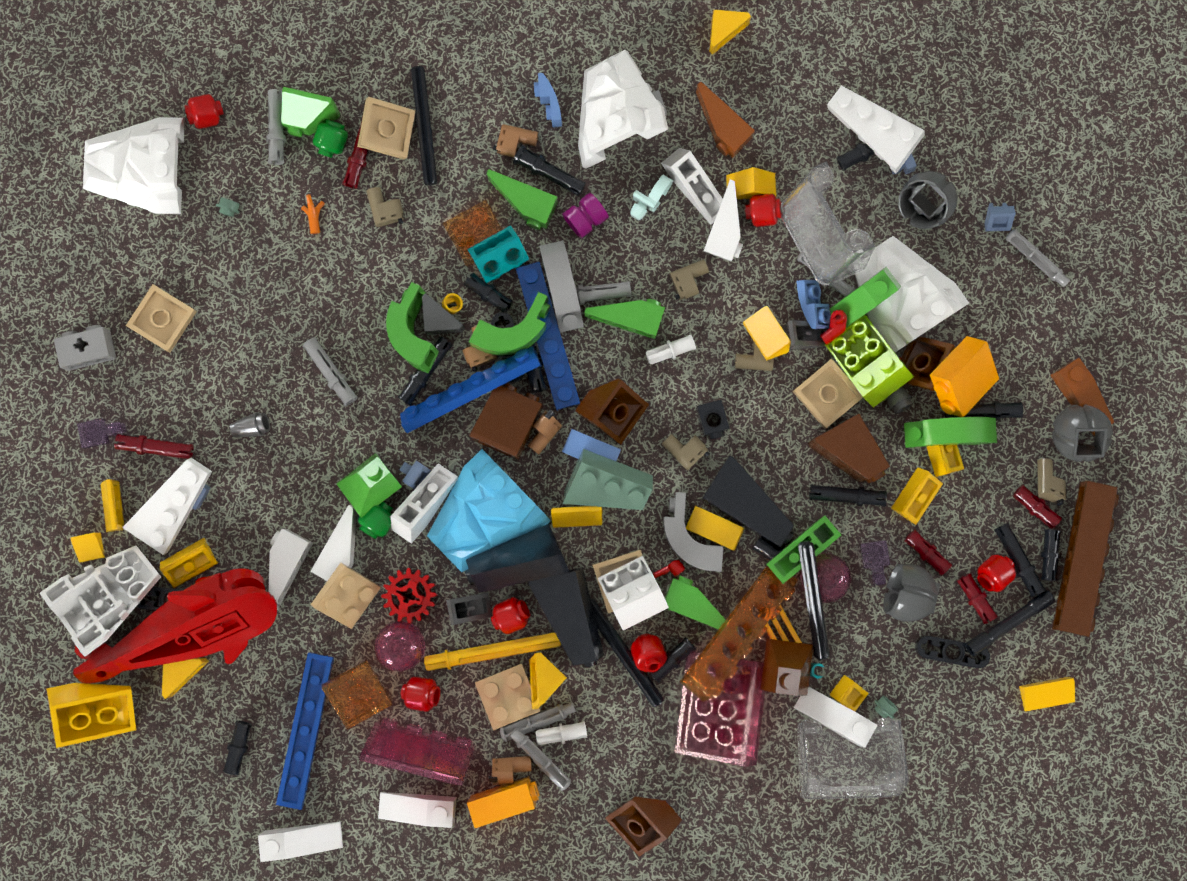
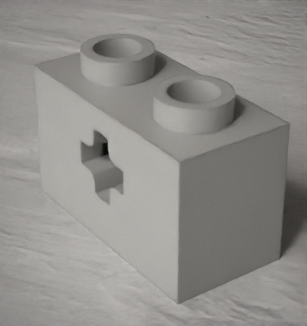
[54,325,117,371]

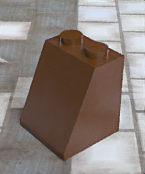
[469,383,543,461]
[808,414,890,484]

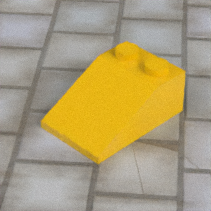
[46,683,136,748]

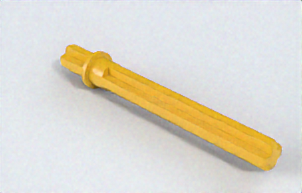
[424,632,561,671]

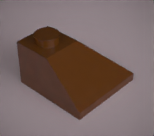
[901,336,956,391]
[575,378,649,445]
[760,638,813,696]
[605,796,682,857]

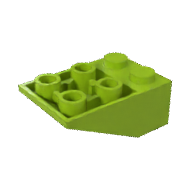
[825,315,914,408]

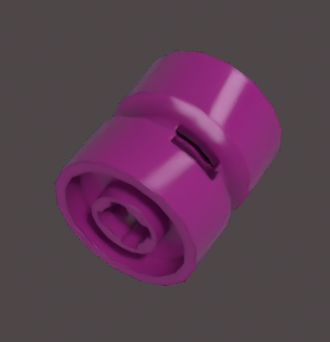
[562,192,609,239]

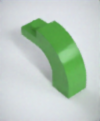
[386,282,439,373]
[469,292,551,355]
[904,417,997,448]

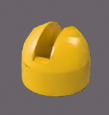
[442,293,463,314]

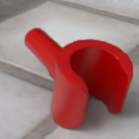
[652,560,685,579]

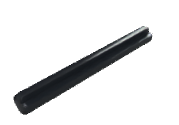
[411,66,437,186]
[798,541,829,660]
[591,598,664,707]

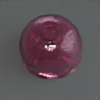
[800,553,852,603]
[374,621,426,672]

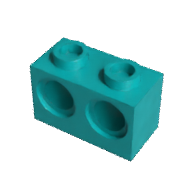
[467,225,529,283]

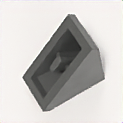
[422,293,465,335]
[784,320,825,351]
[446,592,492,625]

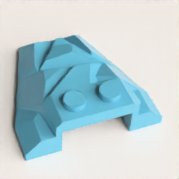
[427,449,551,572]

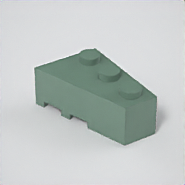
[563,449,653,510]

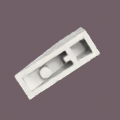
[661,148,723,225]
[704,180,743,261]
[391,464,458,544]
[310,505,357,581]
[269,528,313,610]
[794,687,877,748]
[378,792,457,828]
[258,821,343,862]

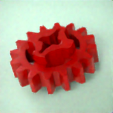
[381,568,438,623]

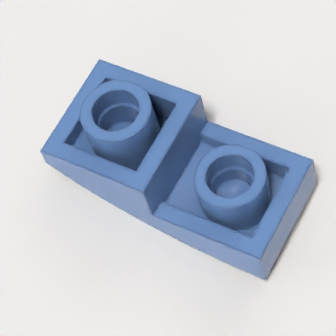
[534,73,562,127]
[796,280,831,329]
[562,429,621,461]

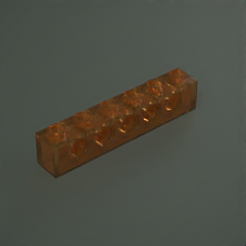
[679,566,798,702]

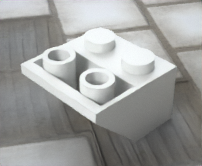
[598,556,669,630]

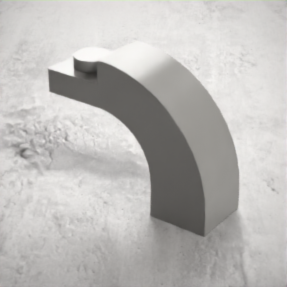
[539,240,584,333]
[663,492,723,572]

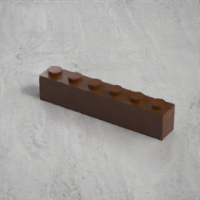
[1052,481,1119,637]

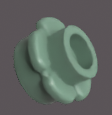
[216,197,240,217]
[874,695,898,719]

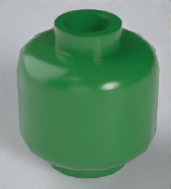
[313,119,348,158]
[358,502,393,539]

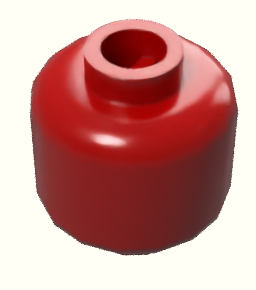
[184,94,223,129]
[745,193,782,227]
[977,555,1016,592]
[491,597,530,634]
[631,634,667,672]
[401,676,441,712]

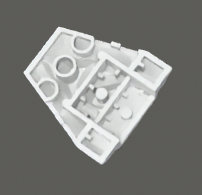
[578,50,668,169]
[83,117,184,214]
[852,236,969,352]
[40,545,161,657]

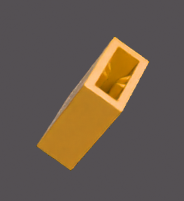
[930,336,999,417]
[467,776,540,828]

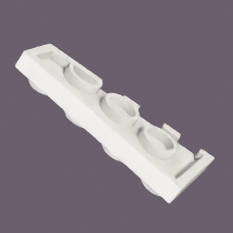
[827,85,925,173]
[122,458,212,555]

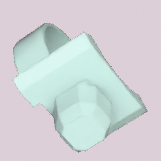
[631,174,673,221]

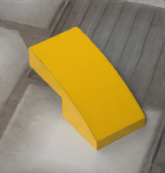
[686,506,745,551]

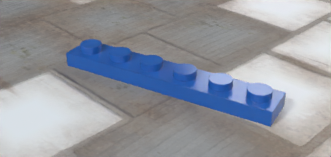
[516,262,580,410]
[400,346,540,433]
[276,652,334,810]

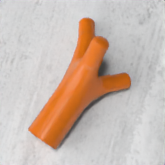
[301,194,325,234]

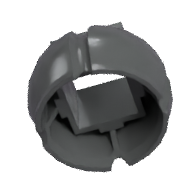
[898,171,958,229]
[1052,404,1113,462]
[883,563,940,622]

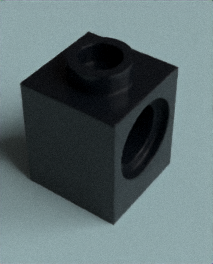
[696,399,729,440]

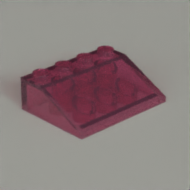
[675,652,765,767]
[359,718,476,786]

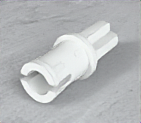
[646,335,696,364]
[536,721,587,745]

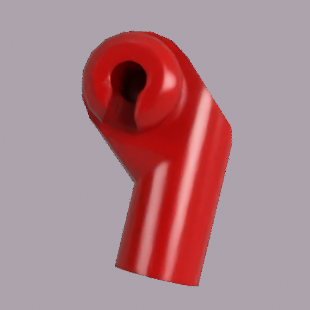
[820,310,847,345]

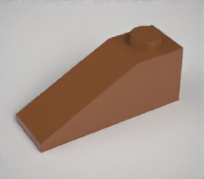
[696,82,755,158]
[1050,358,1114,436]

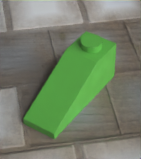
[487,169,558,230]
[829,267,901,327]
[584,299,665,339]
[766,516,841,584]
[665,576,735,635]

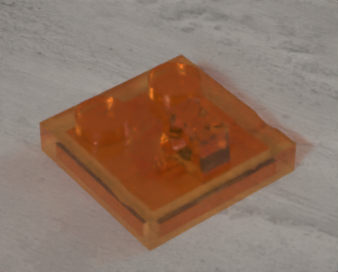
[443,200,502,267]
[322,660,392,730]

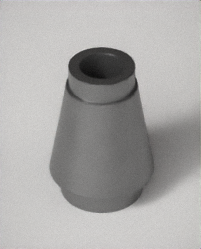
[230,412,270,437]

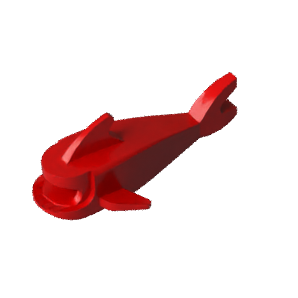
[73,569,277,684]

